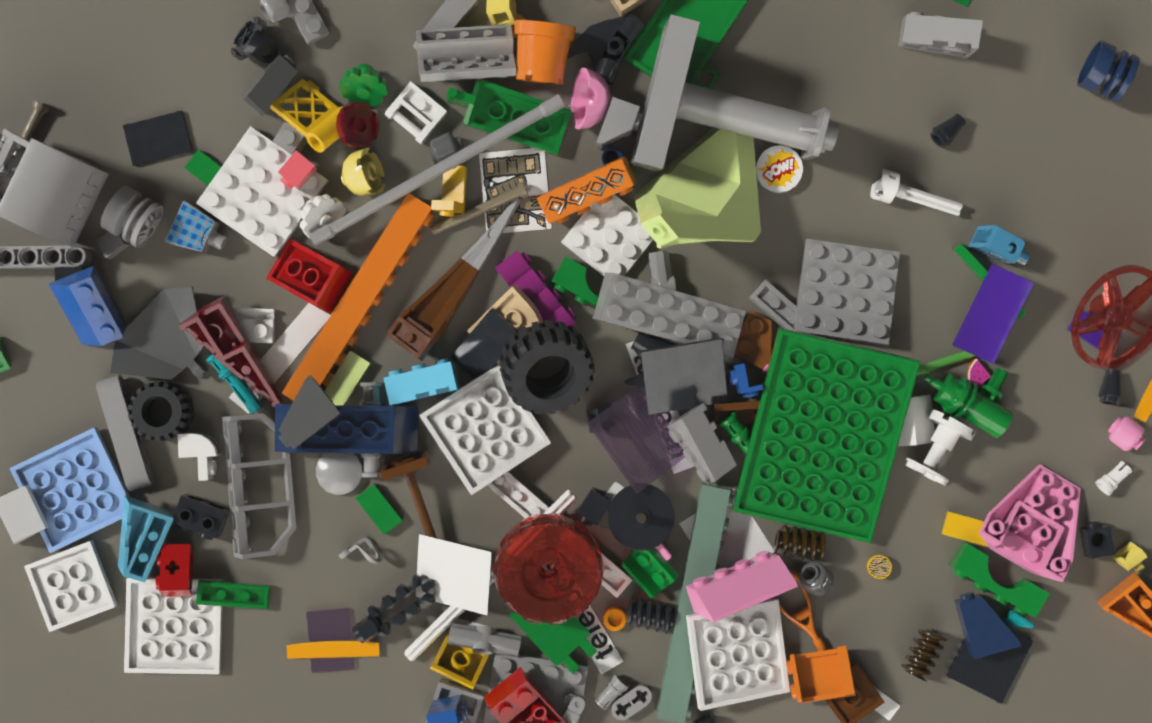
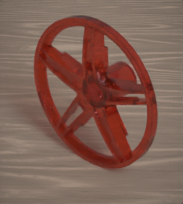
[1071,265,1152,369]

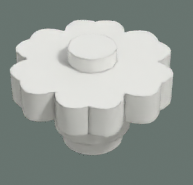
[300,194,346,238]

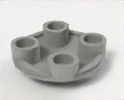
[316,453,362,495]

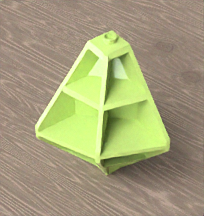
[634,127,761,249]

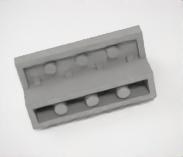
[416,24,516,82]

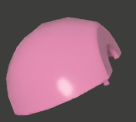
[569,67,611,129]

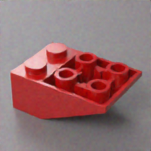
[484,667,567,723]

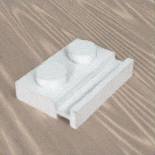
[231,307,276,343]

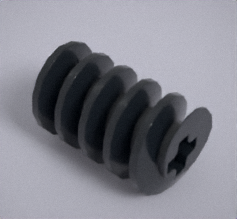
[626,596,677,634]

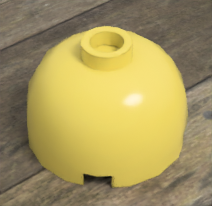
[341,148,385,197]

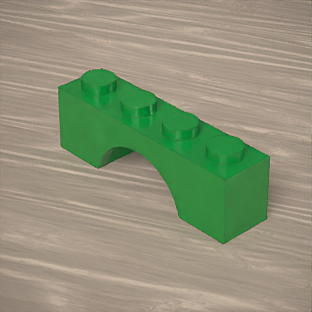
[552,256,628,330]
[949,541,1050,618]

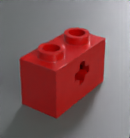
[156,544,194,597]

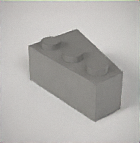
[898,12,983,58]
[667,403,737,484]

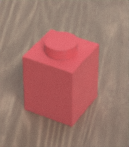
[278,151,317,190]

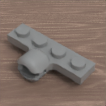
[259,0,329,45]

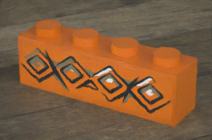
[537,156,637,224]

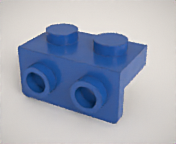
[728,364,764,397]

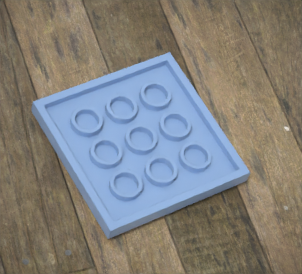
[10,427,130,553]

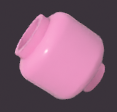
[1108,416,1145,451]

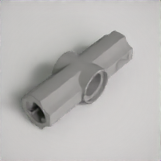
[648,251,676,291]
[448,623,521,658]

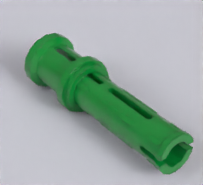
[718,411,750,455]

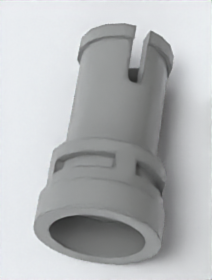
[595,674,629,710]

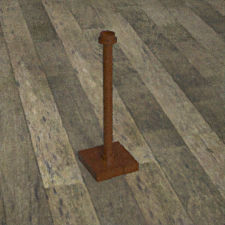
[380,449,437,539]

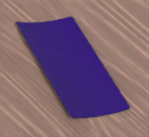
[952,264,1034,364]

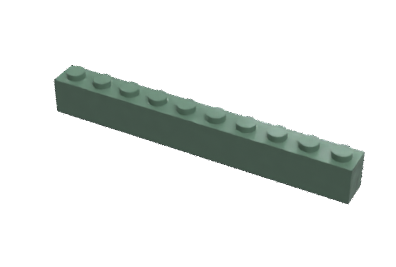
[656,483,734,723]

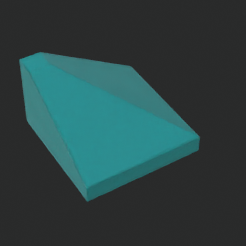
[1001,609,1034,628]

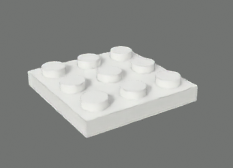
[561,194,654,277]
[24,540,118,632]

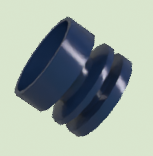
[1077,40,1140,103]

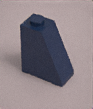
[954,592,1021,659]

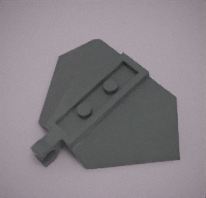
[110,287,208,380]

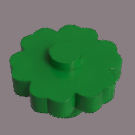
[339,64,388,107]

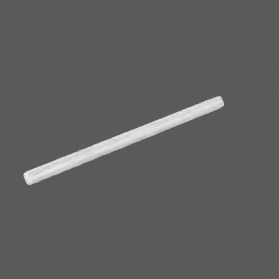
[404,490,576,661]

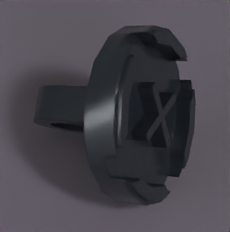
[231,16,278,63]

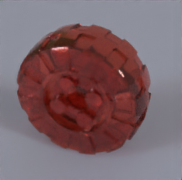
[493,513,604,626]

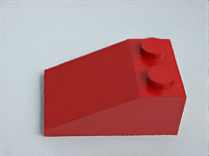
[266,238,354,315]

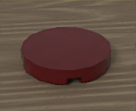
[336,101,380,149]

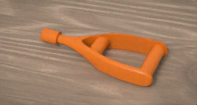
[772,570,826,651]

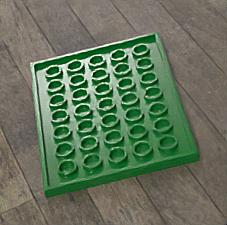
[732,327,921,543]

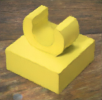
[1112,542,1147,574]

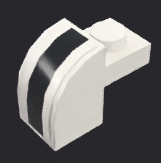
[178,432,222,481]

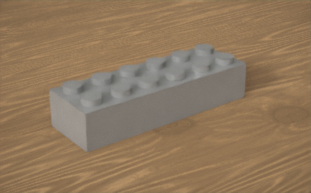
[593,272,746,357]

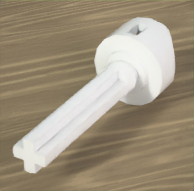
[870,169,963,216]

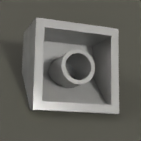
[596,97,643,150]

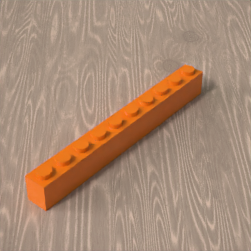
[282,193,435,401]

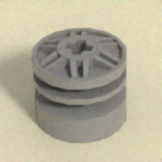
[100,185,164,248]

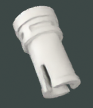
[1095,461,1132,496]

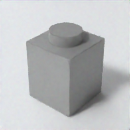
[272,122,307,155]

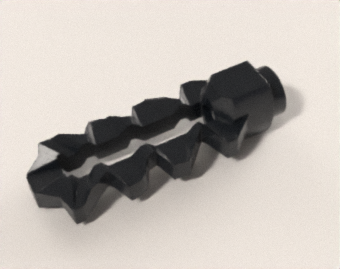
[352,573,436,644]

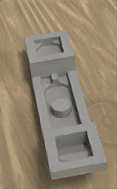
[413,0,481,50]

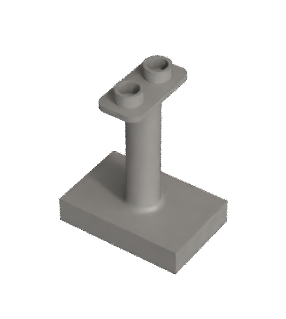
[630,15,839,172]

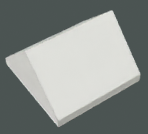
[898,395,935,446]
[0,484,49,544]

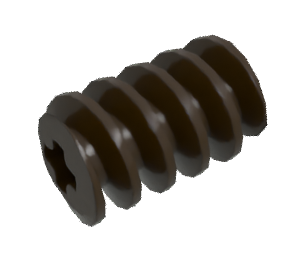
[773,524,826,562]
[901,628,948,682]

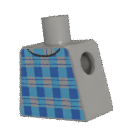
[164,201,227,253]

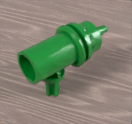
[924,368,1013,438]

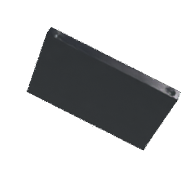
[123,111,193,166]

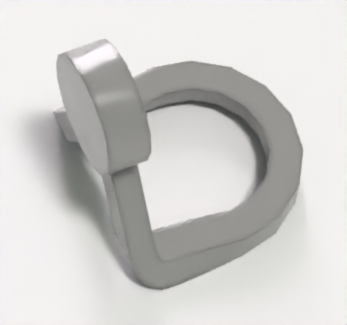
[338,536,383,564]

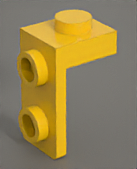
[431,166,467,217]

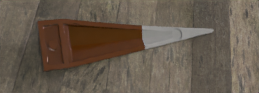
[386,198,521,361]

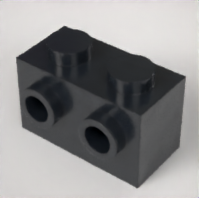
[172,494,230,540]

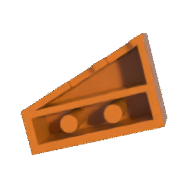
[1097,572,1152,638]

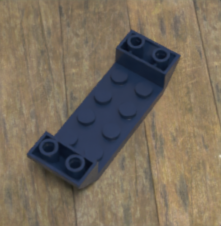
[274,404,418,454]

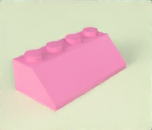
[686,551,798,622]

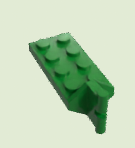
[446,79,572,156]

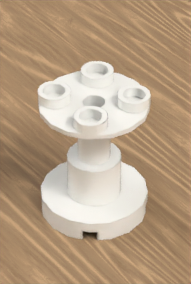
[904,410,976,486]

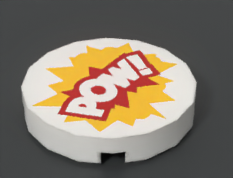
[756,145,803,193]

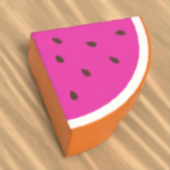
[966,358,991,387]

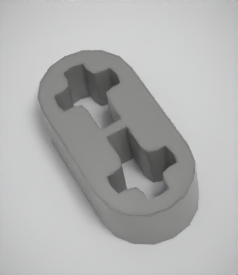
[611,684,652,720]

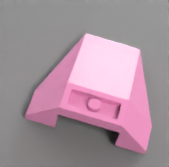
[979,464,1081,582]

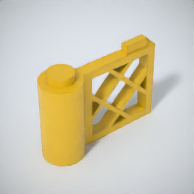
[270,79,342,153]

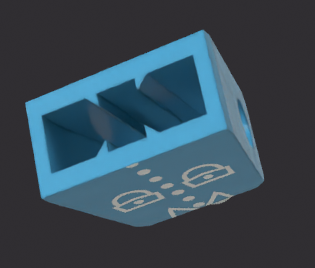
[968,225,1030,265]

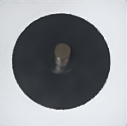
[608,483,675,550]

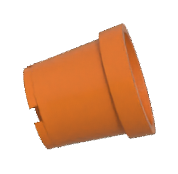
[515,20,576,85]

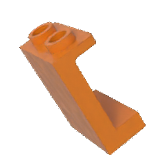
[786,646,856,704]

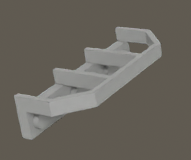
[222,413,296,559]

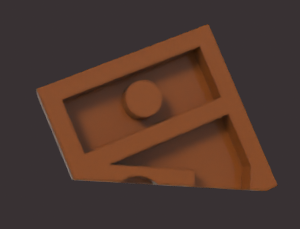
[734,310,772,370]

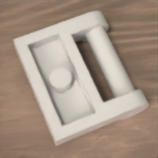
[385,81,448,145]

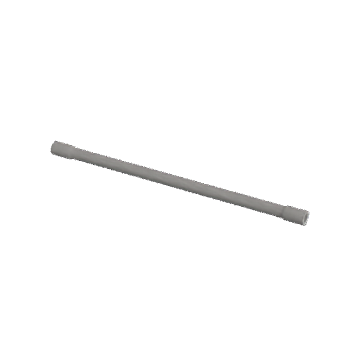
[309,94,565,246]

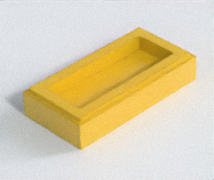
[941,511,988,547]

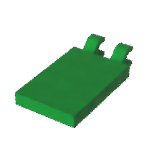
[508,582,597,674]

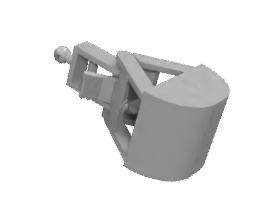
[0,129,109,247]

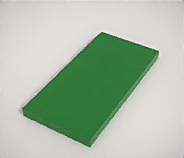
[625,0,749,84]

